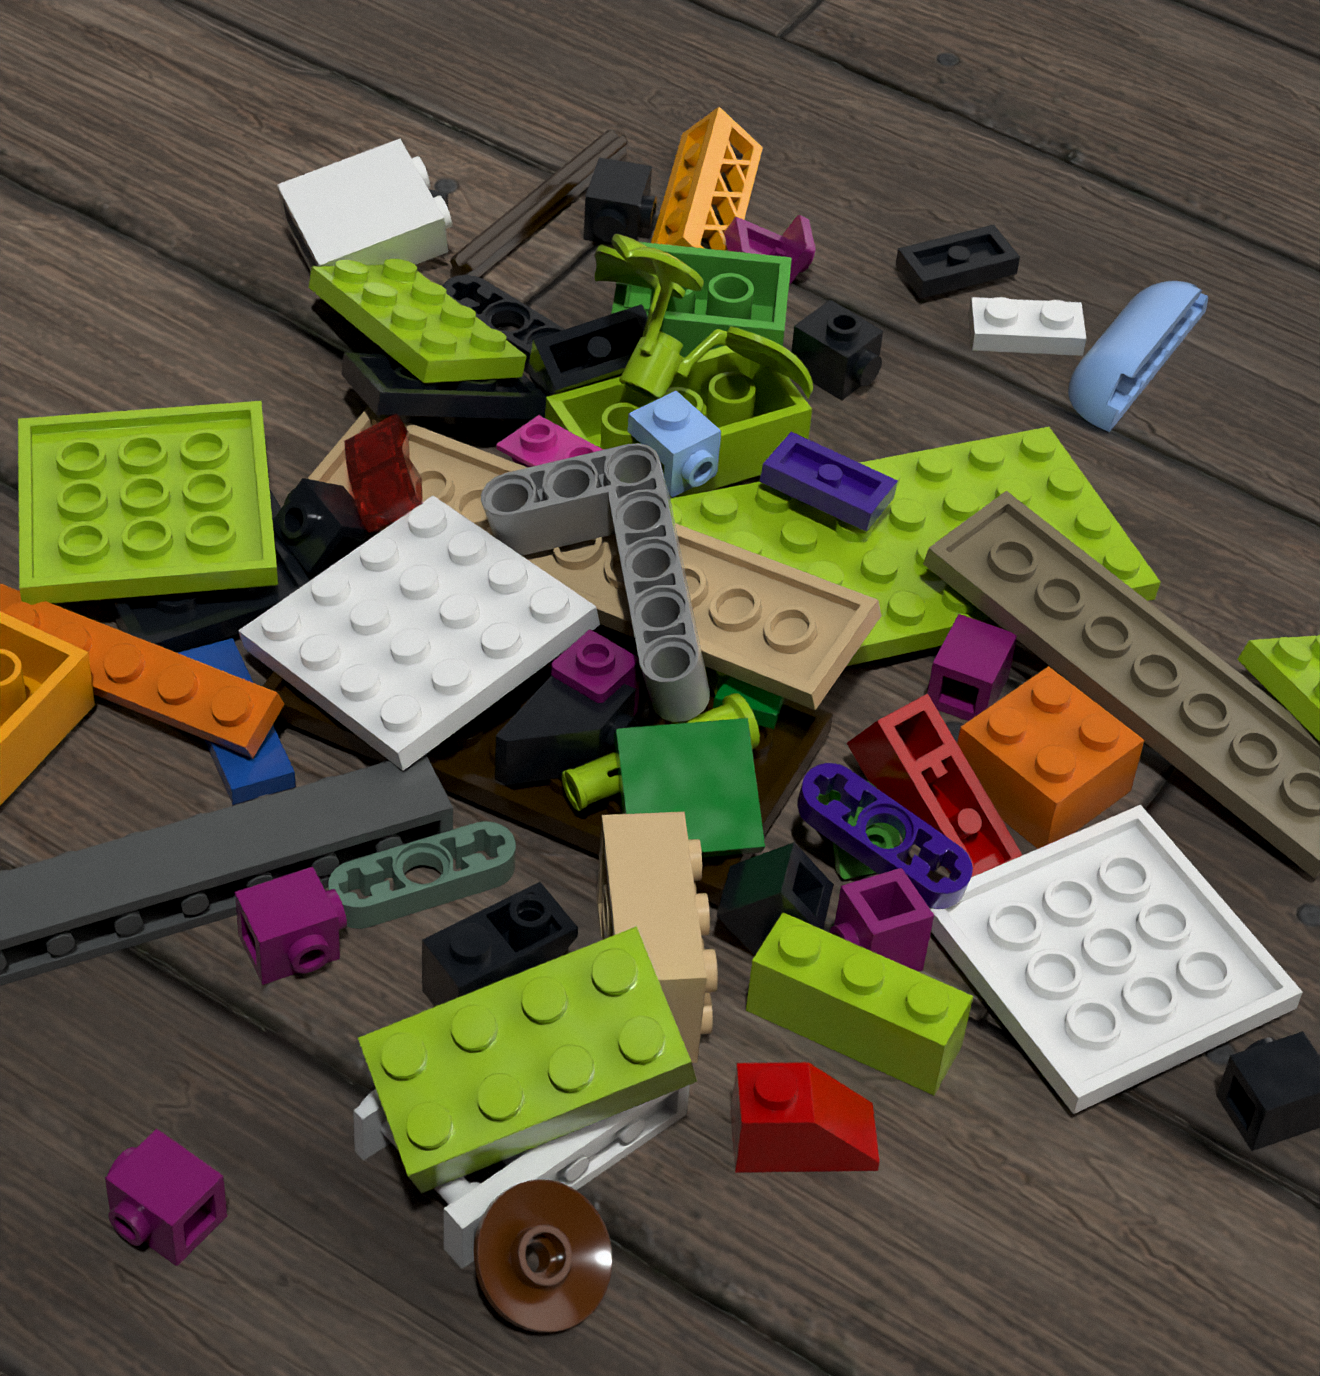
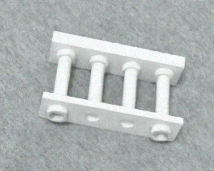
[353,1085,690,1269]

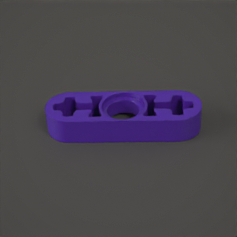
[797,763,973,909]

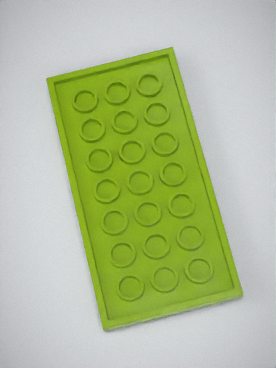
[670,427,1161,695]

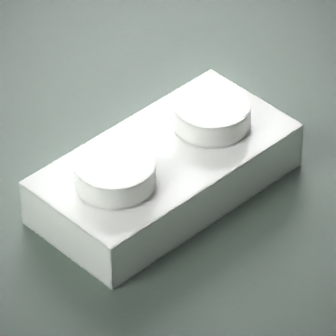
[969,297,1086,356]

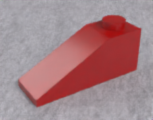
[846,693,1022,877]

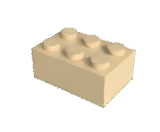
[596,812,718,1063]

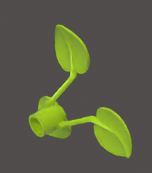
[594,234,813,401]

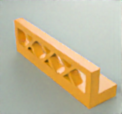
[651,107,763,251]

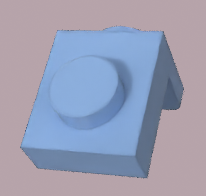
[627,391,721,497]

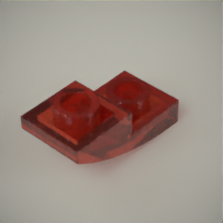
[344,413,423,532]

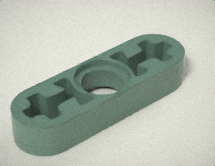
[328,821,516,929]

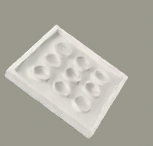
[239,495,600,771]
[930,805,1302,1114]

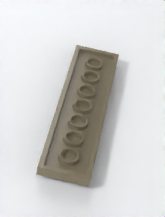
[923,491,1320,879]

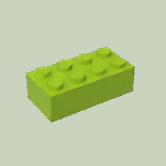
[545,346,812,498]
[358,926,697,1193]

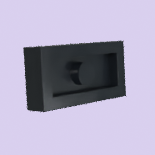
[895,225,1020,299]

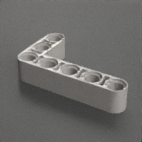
[481,443,710,722]

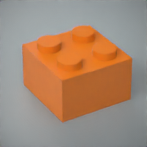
[957,666,1144,849]

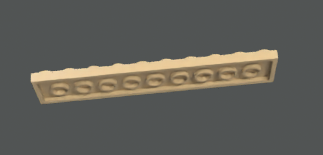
[307,407,881,710]

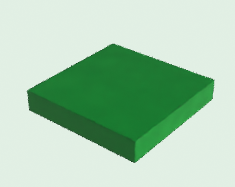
[614,718,765,858]

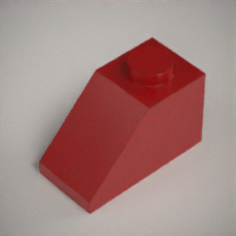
[730,1062,880,1173]

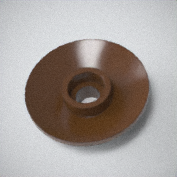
[474,1179,612,1333]

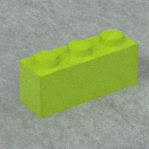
[746,913,973,1095]

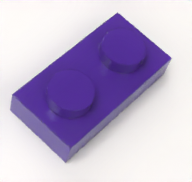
[759,432,898,532]

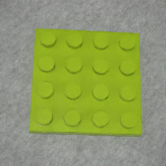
[18,401,278,605]

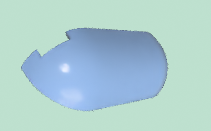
[1068,281,1208,432]

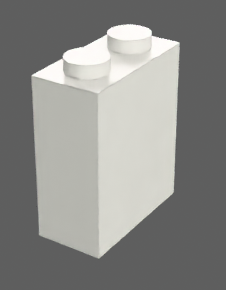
[277,139,452,271]

